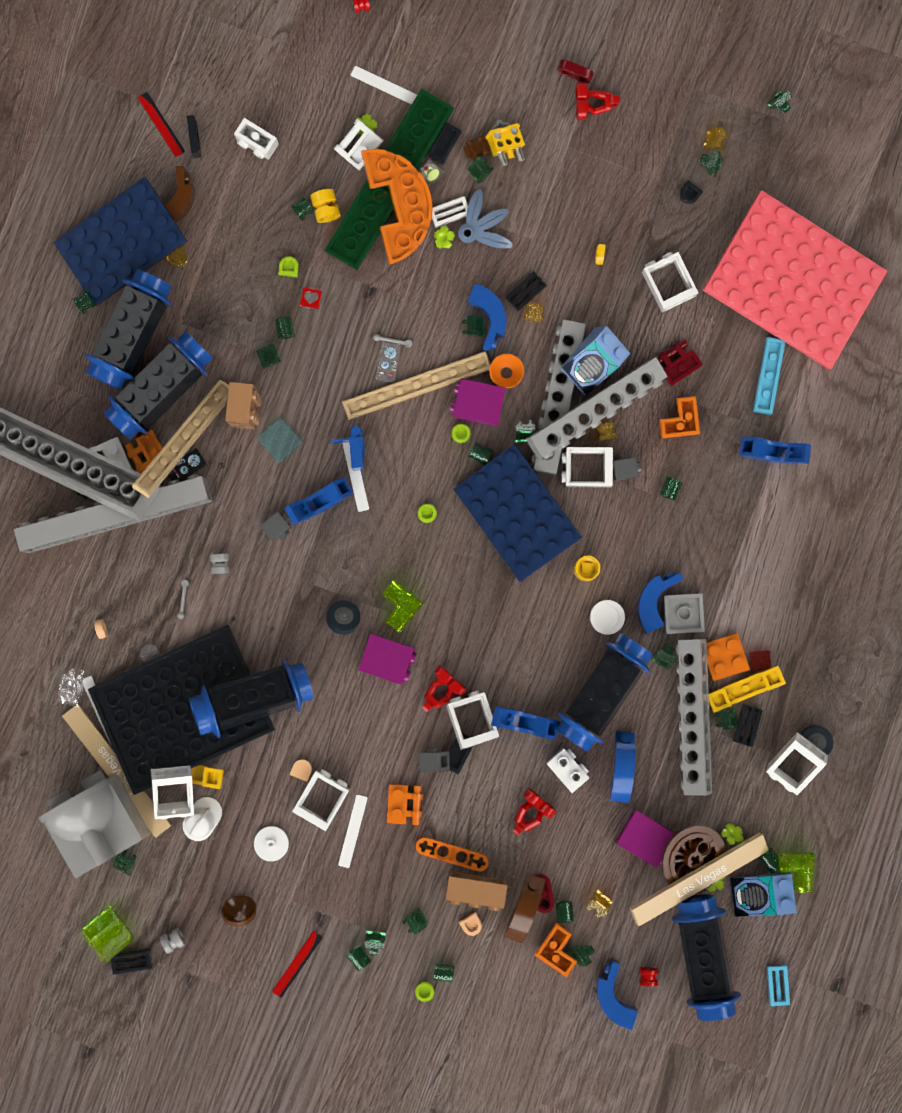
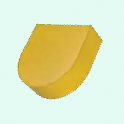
[595,244,605,265]

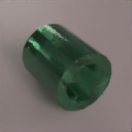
[275,317,295,340]
[468,442,493,465]
[660,477,683,501]
[758,848,784,874]
[555,900,574,923]
[346,945,371,971]
[433,963,455,983]

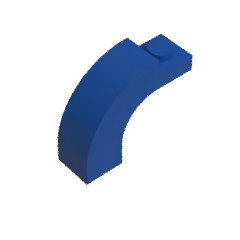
[468,284,506,353]
[739,437,811,465]
[284,477,354,525]
[637,571,683,634]
[491,706,560,740]
[610,731,636,803]
[596,958,638,1030]

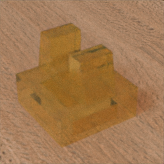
[703,127,729,151]
[586,890,613,918]

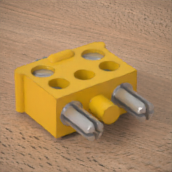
[485,119,525,166]

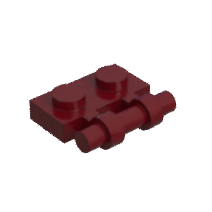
[657,339,703,387]

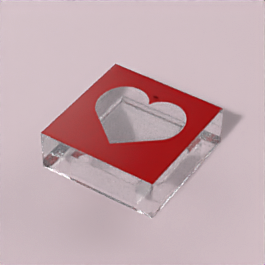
[300,287,323,311]

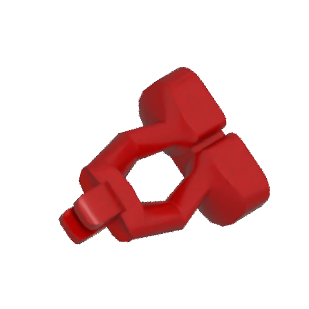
[575,82,620,120]
[422,665,467,712]
[513,787,557,835]

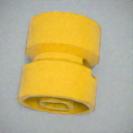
[310,189,341,223]
[574,556,600,581]

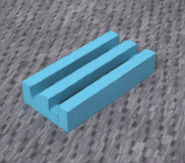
[766,964,790,1006]

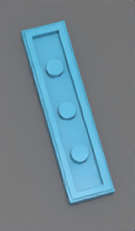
[752,337,785,415]

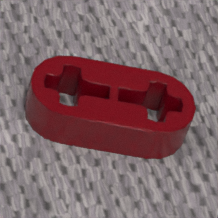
[557,60,594,83]

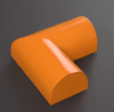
[659,396,700,439]
[534,922,577,978]

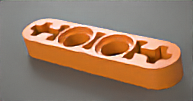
[416,836,489,872]

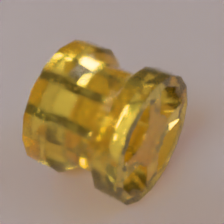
[167,247,188,268]
[524,303,545,323]
[596,422,617,442]

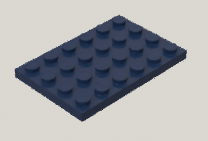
[53,177,188,306]
[454,444,583,582]

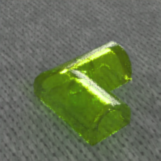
[382,579,423,633]
[779,852,815,893]

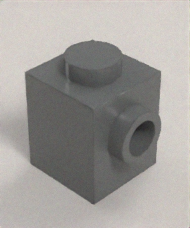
[613,455,641,481]
[260,512,291,542]
[418,748,450,772]

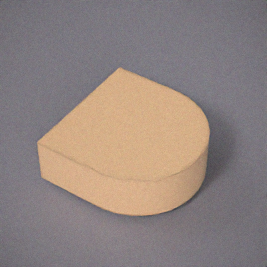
[94,619,108,639]
[290,759,312,782]
[459,912,482,936]

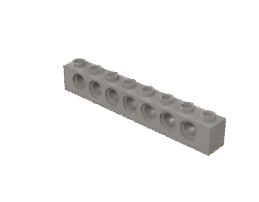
[530,320,586,476]
[526,357,667,459]
[676,639,712,796]

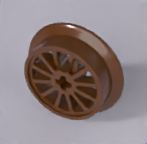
[662,826,726,893]

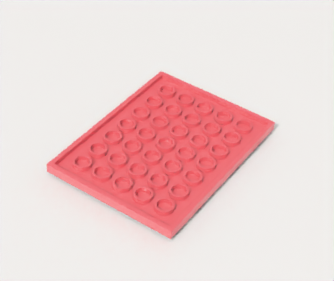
[703,190,887,369]

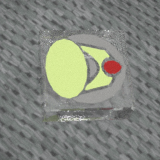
[418,159,444,187]

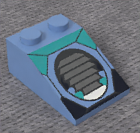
[560,326,630,395]
[730,871,797,917]

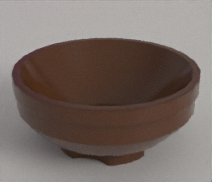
[221,895,257,927]

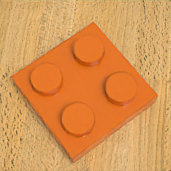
[707,633,750,681]

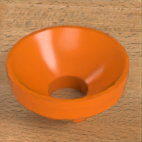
[489,354,524,389]

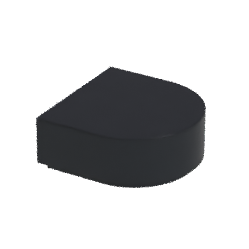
[680,180,703,204]

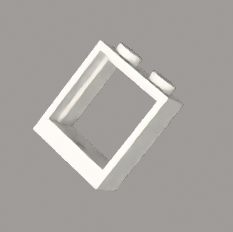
[642,252,698,313]
[562,447,613,487]
[446,691,499,750]
[766,732,828,795]
[151,766,194,819]
[292,769,350,831]

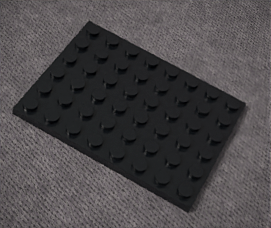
[88,625,276,795]

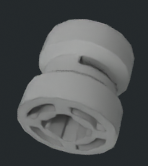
[210,554,230,574]
[160,928,186,954]

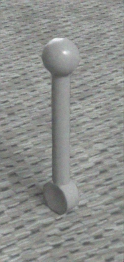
[373,334,412,348]
[177,580,189,620]

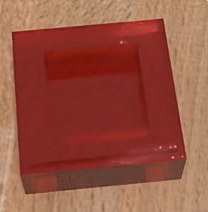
[749,650,771,671]

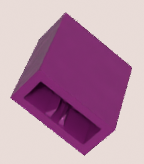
[450,379,506,428]
[358,634,417,685]
[615,809,674,868]

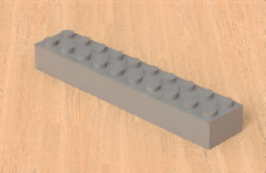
[0,408,160,522]
[14,474,213,553]

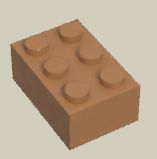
[225,382,262,430]
[446,871,507,911]

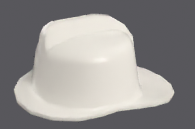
[183,797,222,841]

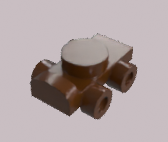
[463,136,491,160]

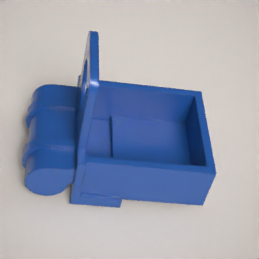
[330,426,365,471]

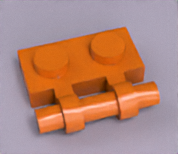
[125,430,163,474]
[387,784,423,825]

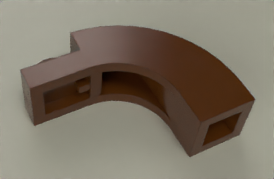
[164,166,195,223]
[504,873,545,943]

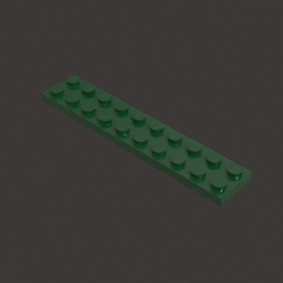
[324,89,454,271]

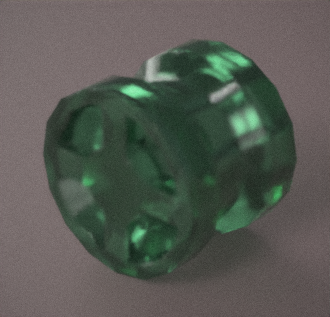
[290,196,314,221]
[72,290,96,314]

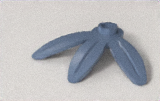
[458,189,513,248]

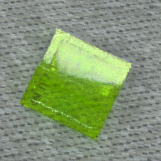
[81,906,135,964]

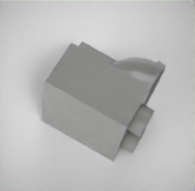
[39,770,152,879]

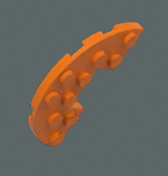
[361,149,432,265]

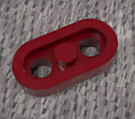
[535,874,554,913]

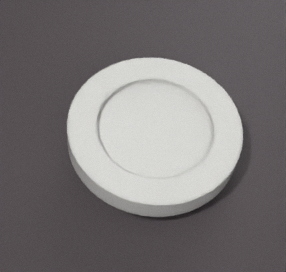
[590,600,625,635]
[254,826,289,861]

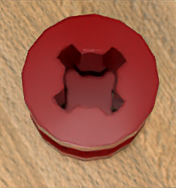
[353,0,370,13]
[639,967,659,986]

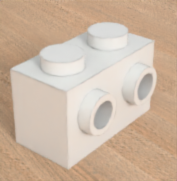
[234,118,279,160]
[546,748,589,793]

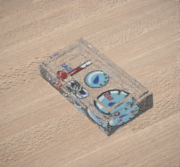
[375,342,401,383]

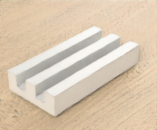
[432,196,468,228]

